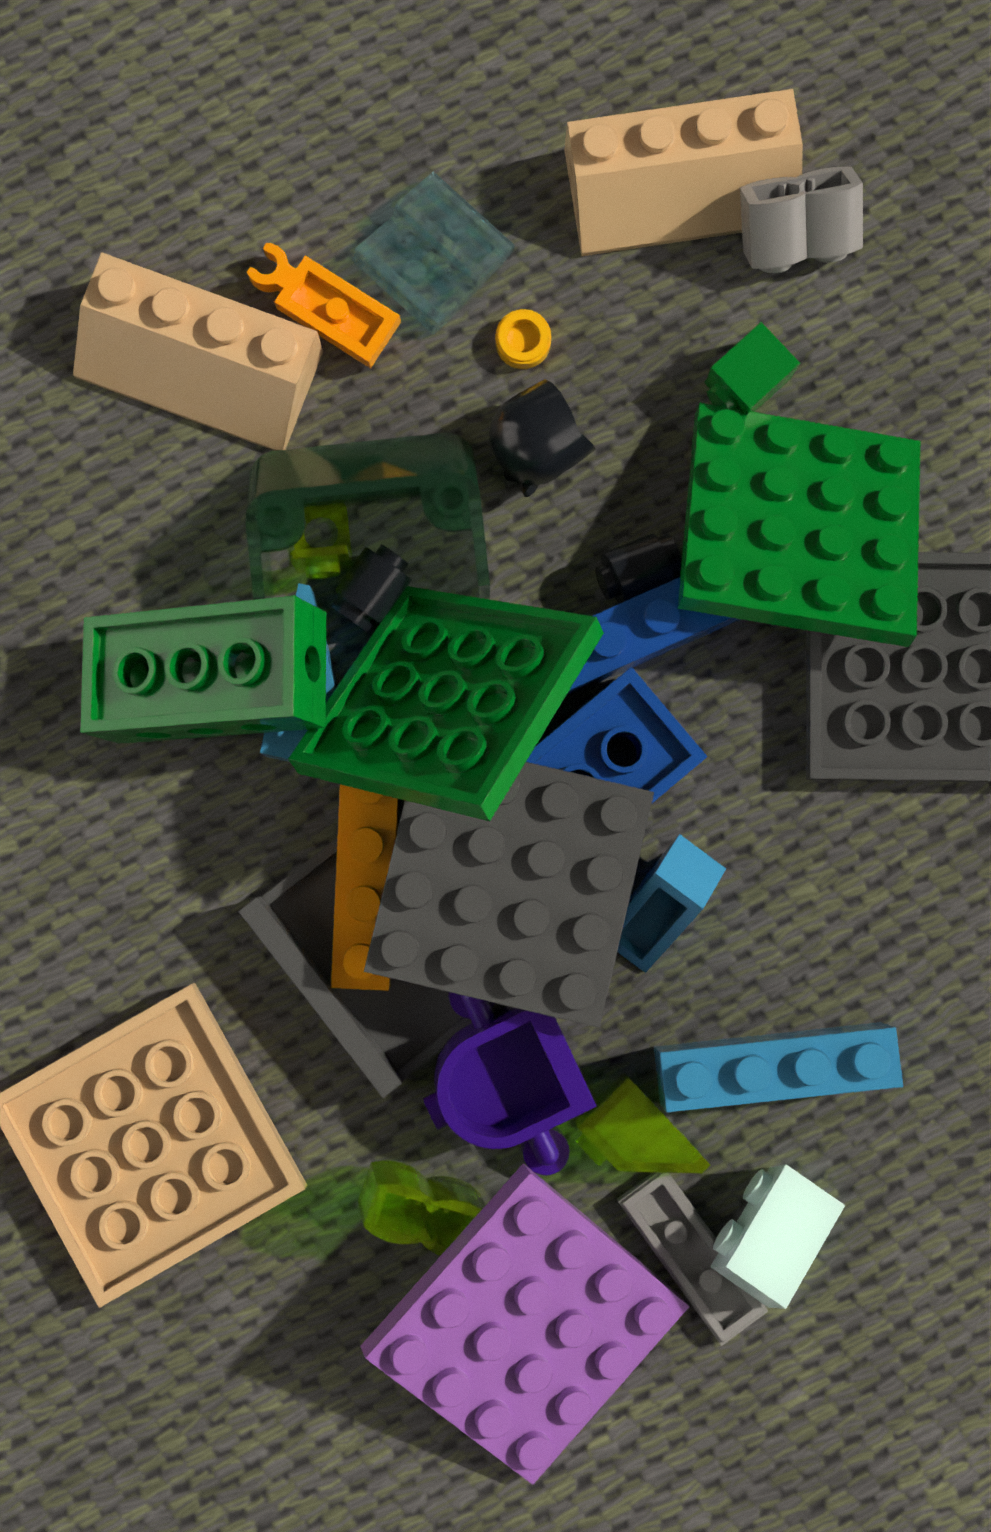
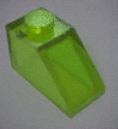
[575,1073,711,1174]

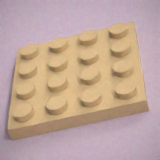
[0,983,308,1308]

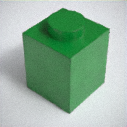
[704,322,800,415]

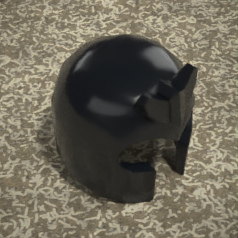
[489,379,596,497]

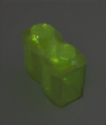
[358,1160,486,1256]

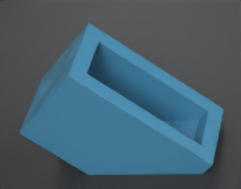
[617,834,726,973]

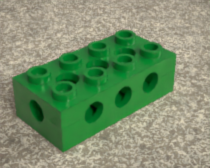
[80,595,326,744]

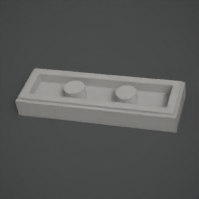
[617,1165,768,1346]

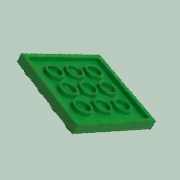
[678,402,921,647]
[288,586,604,822]

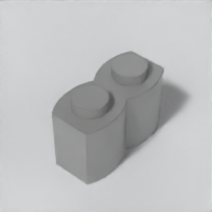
[740,167,863,273]

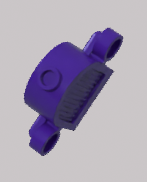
[423,992,597,1175]

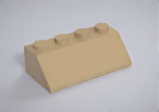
[564,89,803,256]
[73,252,323,454]

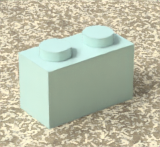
[710,1164,845,1309]

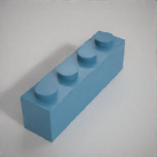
[654,1022,903,1112]

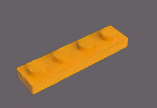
[331,784,399,991]

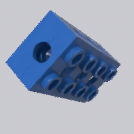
[526,667,708,803]

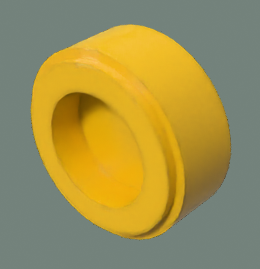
[495,309,551,369]

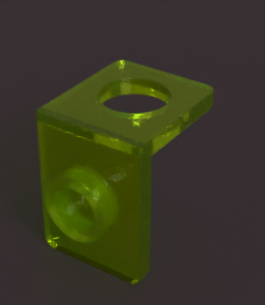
[289,503,353,579]

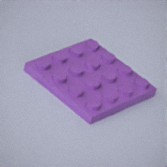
[360,1163,690,1485]

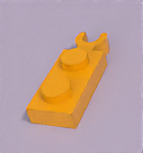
[247,243,401,369]

